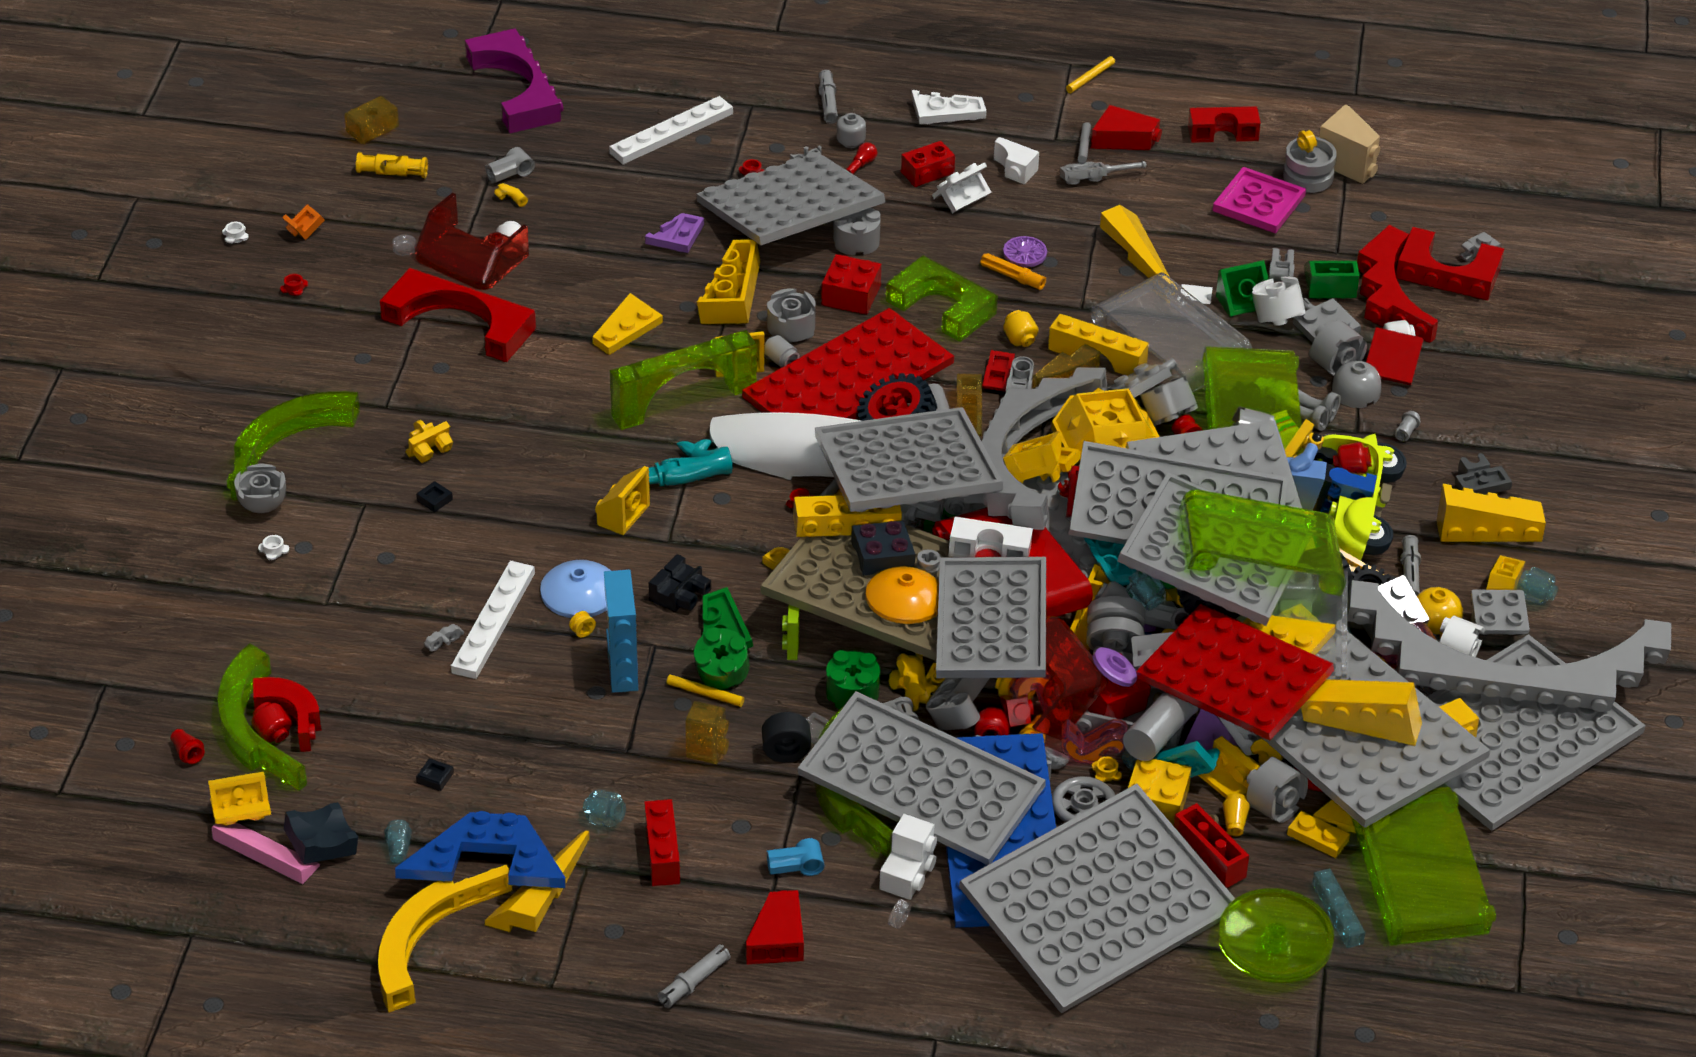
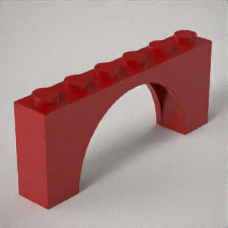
[380,268,536,362]

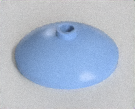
[540,560,611,618]

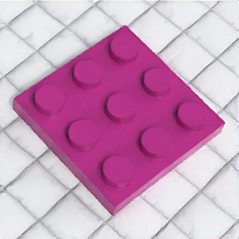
[1212,167,1306,233]

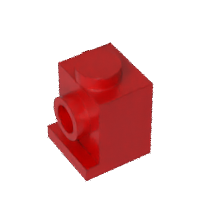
[1000,693,1034,727]

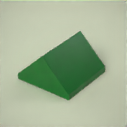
[1216,260,1269,317]

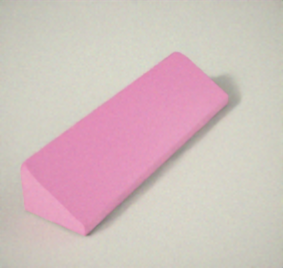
[212,822,320,884]

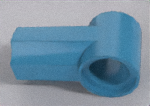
[766,838,825,876]

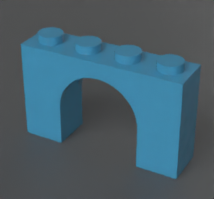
[604,569,638,693]

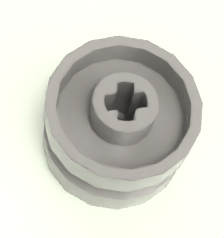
[1283,137,1336,193]
[1086,596,1145,654]

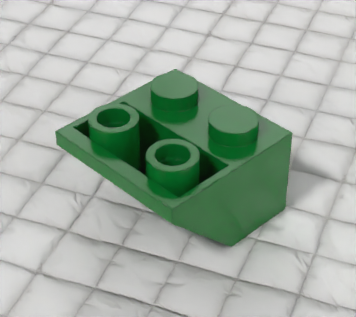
[1304,261,1360,299]

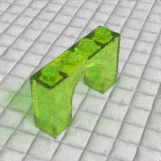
[886,255,998,342]

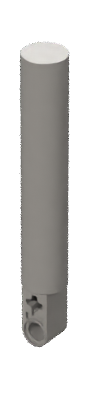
[1123,615,1247,761]

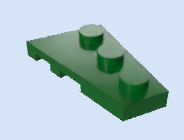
[702,587,754,649]

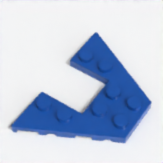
[395,811,565,888]

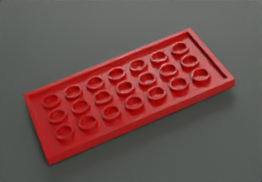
[742,308,954,419]

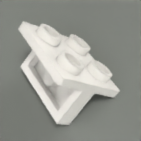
[932,163,992,213]

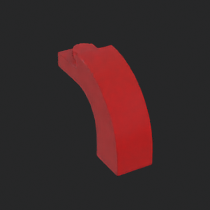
[253,677,322,752]

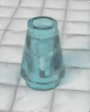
[384,820,412,863]

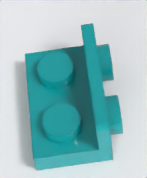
[1153,741,1220,777]

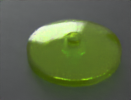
[1218,888,1334,983]

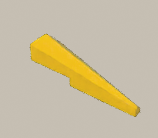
[1100,205,1177,298]
[485,831,589,932]

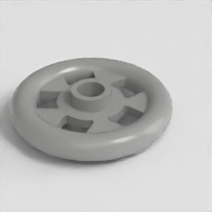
[1052,776,1115,823]

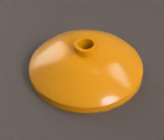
[866,566,939,624]

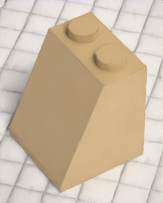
[1319,104,1380,184]

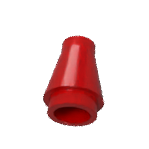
[170,729,205,764]

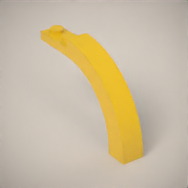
[378,865,512,1013]

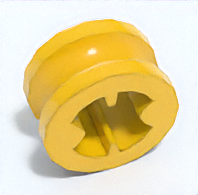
[569,611,596,638]

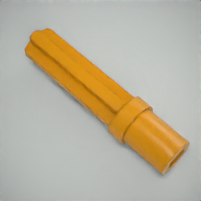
[980,253,1046,290]

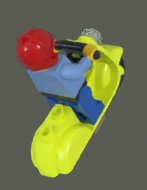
[1287,433,1407,561]

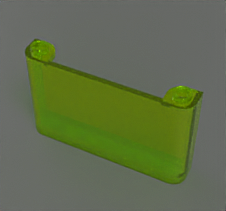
[1202,346,1304,456]
[1179,490,1346,596]
[1351,787,1496,946]

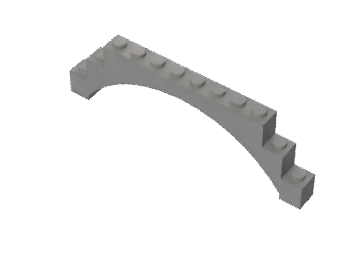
[964,367,1108,530]
[1346,580,1671,712]

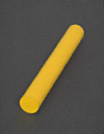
[1066,56,1115,93]
[667,674,744,707]

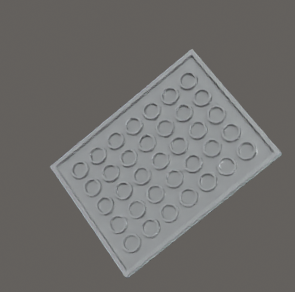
[1260,628,1490,828]
[1427,634,1646,831]
[959,784,1241,1013]

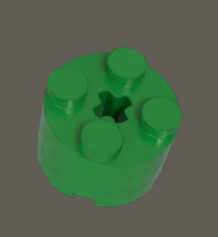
[694,627,750,690]
[826,650,880,710]

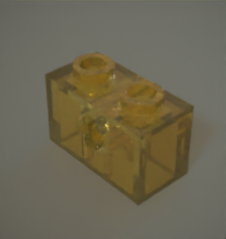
[344,96,399,144]
[685,701,729,764]

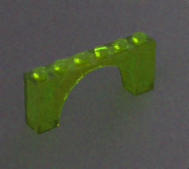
[610,330,757,430]

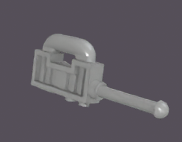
[1060,161,1147,184]

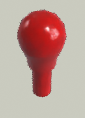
[846,142,878,174]

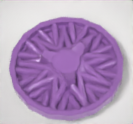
[1003,236,1047,267]
[1092,647,1137,687]

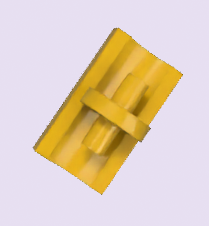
[405,420,453,463]

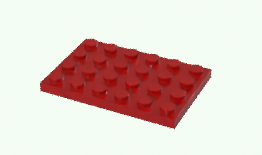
[1136,604,1334,741]

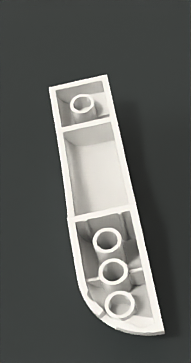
[710,413,860,480]

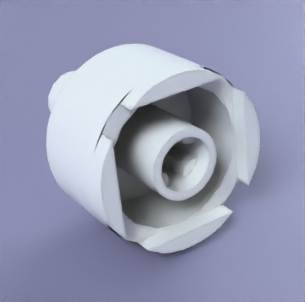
[1252,276,1306,326]
[1440,616,1485,657]

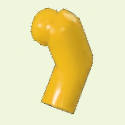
[494,183,528,207]

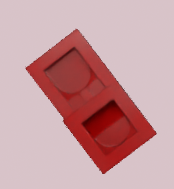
[982,350,1015,392]

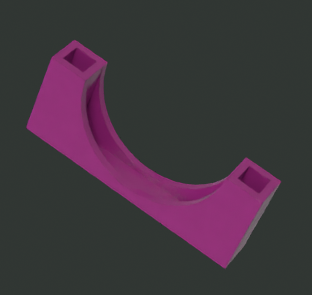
[465,28,564,133]

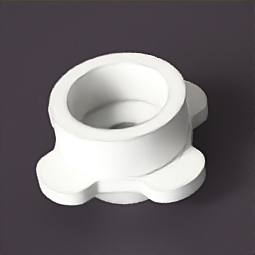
[222,222,249,243]
[258,535,289,560]

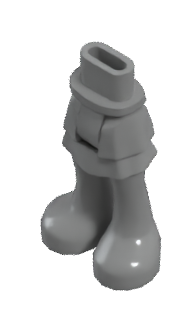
[1254,378,1341,431]

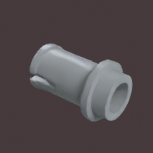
[1394,411,1421,441]

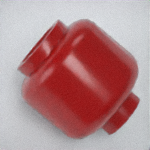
[1333,442,1372,475]
[251,702,292,743]
[974,707,1010,737]

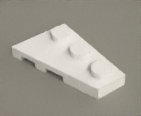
[911,90,986,124]

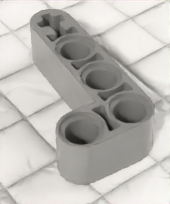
[926,678,990,730]

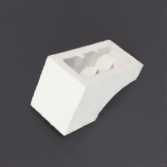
[994,137,1039,184]

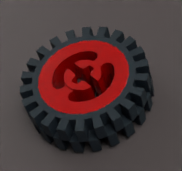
[857,373,938,421]

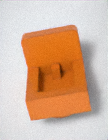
[282,204,325,240]

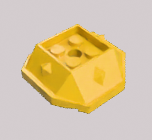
[1051,388,1160,454]

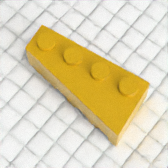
[1436,484,1546,542]
[1301,679,1422,746]

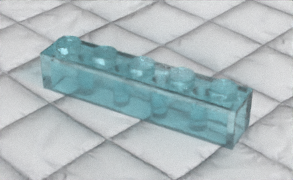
[1312,868,1365,948]

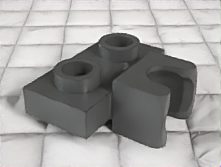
[1454,453,1512,495]

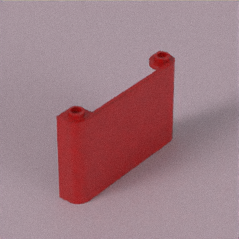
[932,507,1093,620]

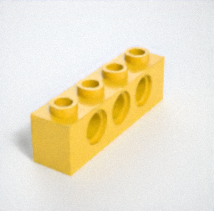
[793,495,902,537]

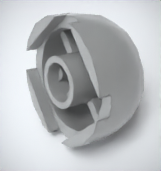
[1332,361,1381,408]
[234,464,286,513]

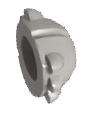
[1045,747,1070,770]

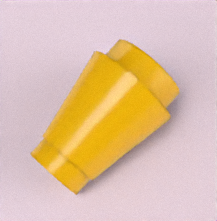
[1222,793,1250,836]

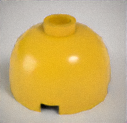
[1417,587,1463,638]

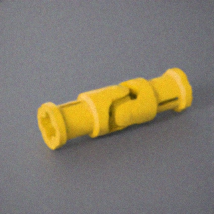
[356,152,428,178]

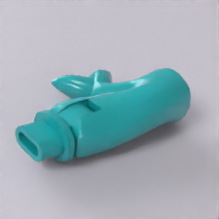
[649,439,733,486]

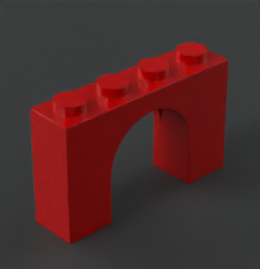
[1396,227,1505,300]

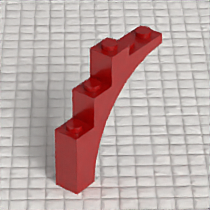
[1357,225,1438,343]

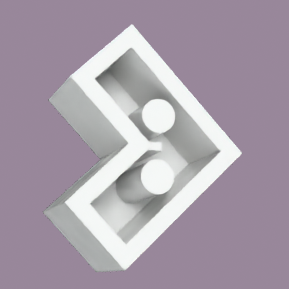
[879,814,937,900]

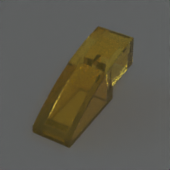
[1032,344,1100,389]
[956,374,982,436]

